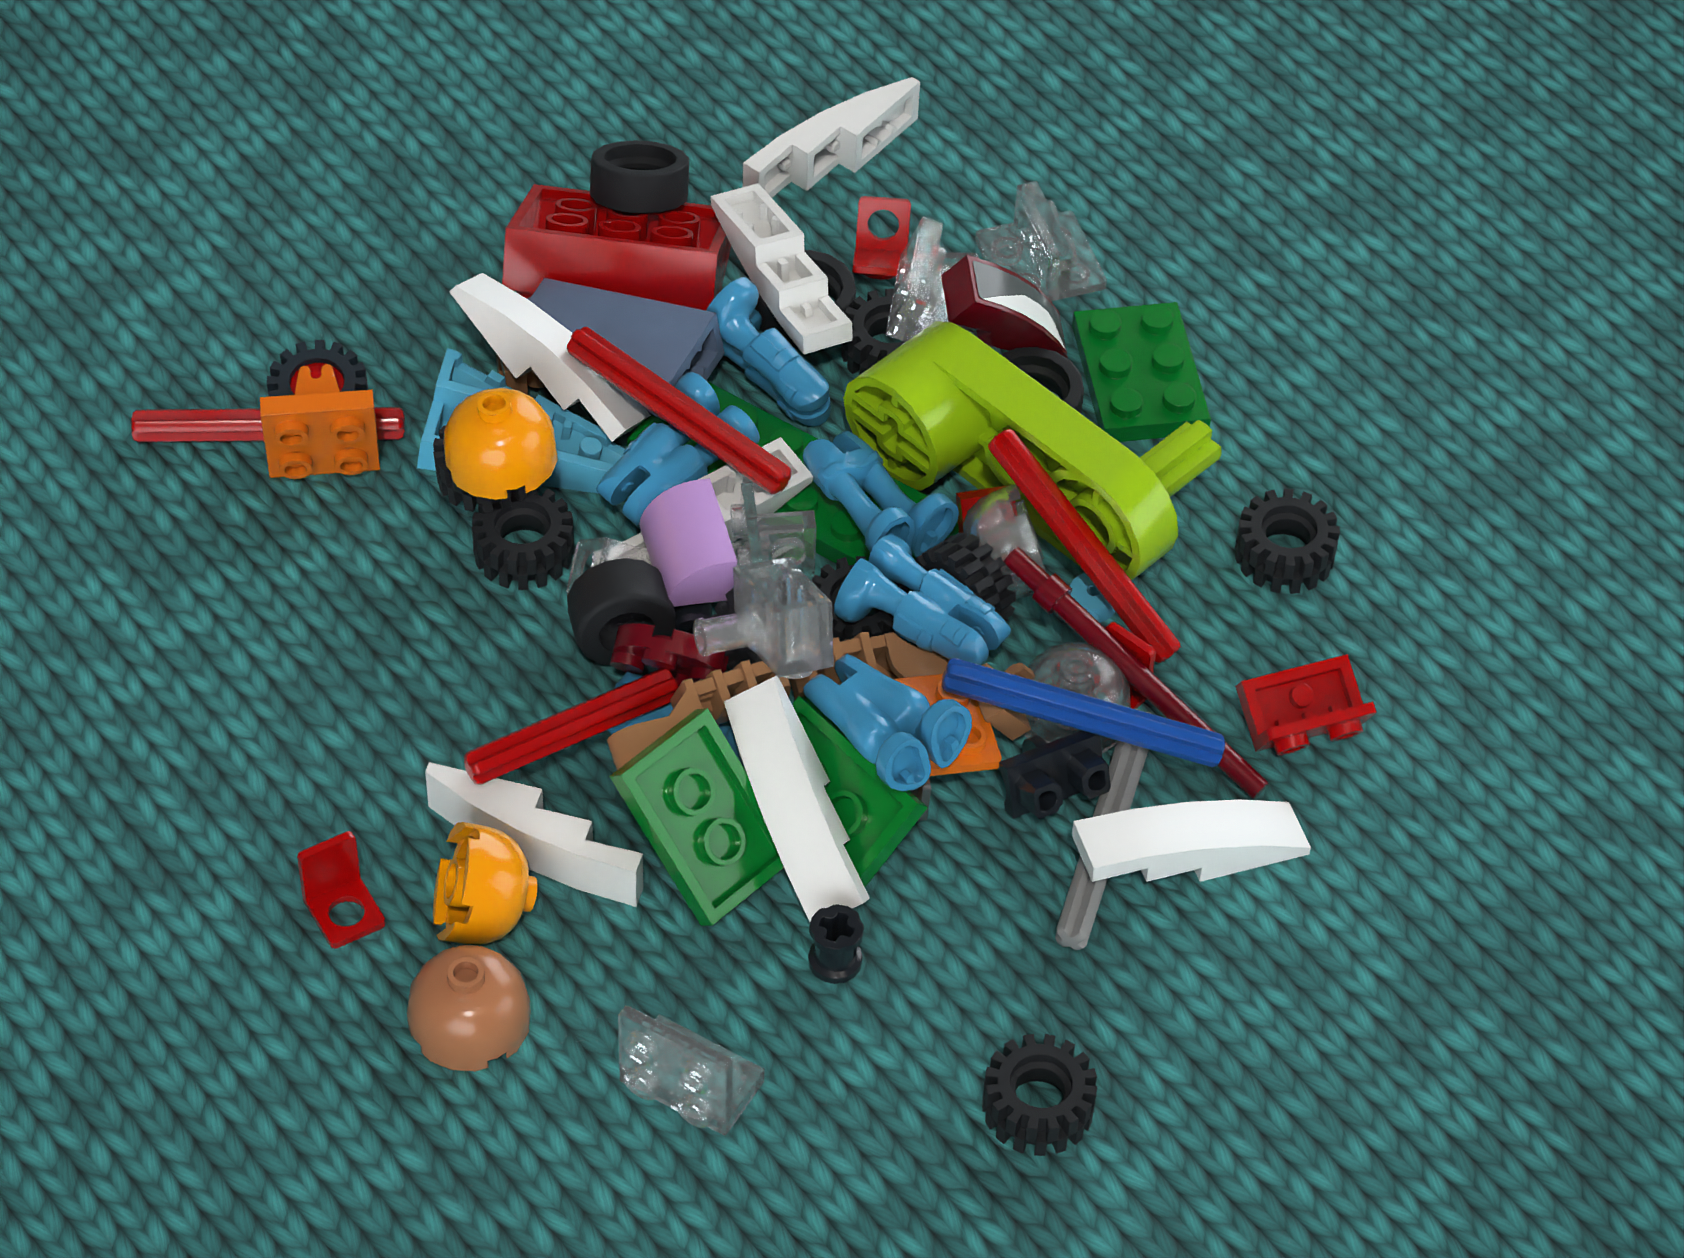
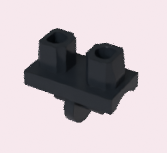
[999,730,1111,819]

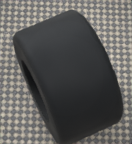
[567,558,676,666]

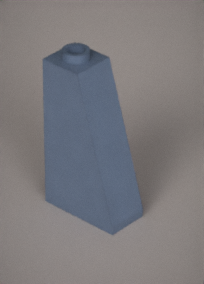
[527,278,725,421]

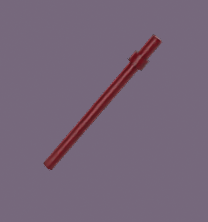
[1003,547,1269,800]

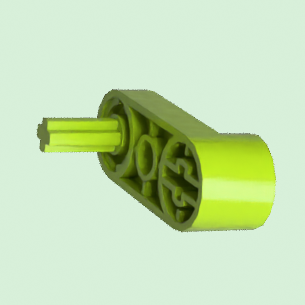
[843,321,1222,580]

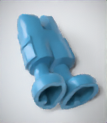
[706,277,831,427]
[596,372,760,526]
[834,534,1011,665]

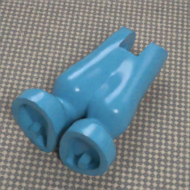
[803,654,972,791]

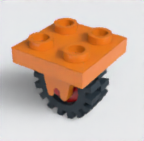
[260,340,380,479]

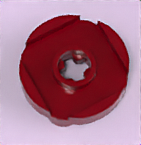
[610,623,729,686]

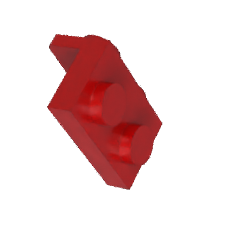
[1235,654,1377,755]

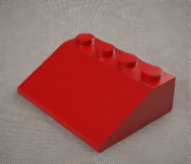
[502,184,731,311]

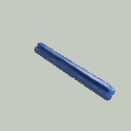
[942,658,1225,767]

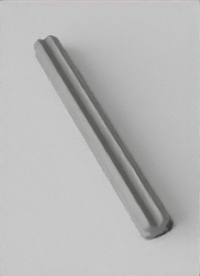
[1055,708,1152,950]

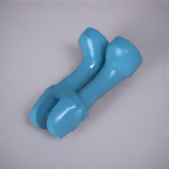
[803,430,959,557]

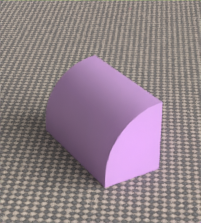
[639,478,737,607]

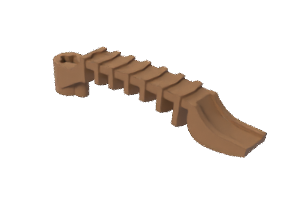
[607,632,949,770]

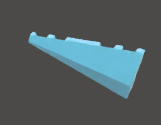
[417,348,629,498]

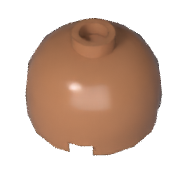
[407,945,531,1071]

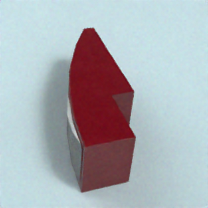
[941,255,1068,359]

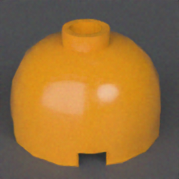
[443,388,558,500]
[433,822,537,944]

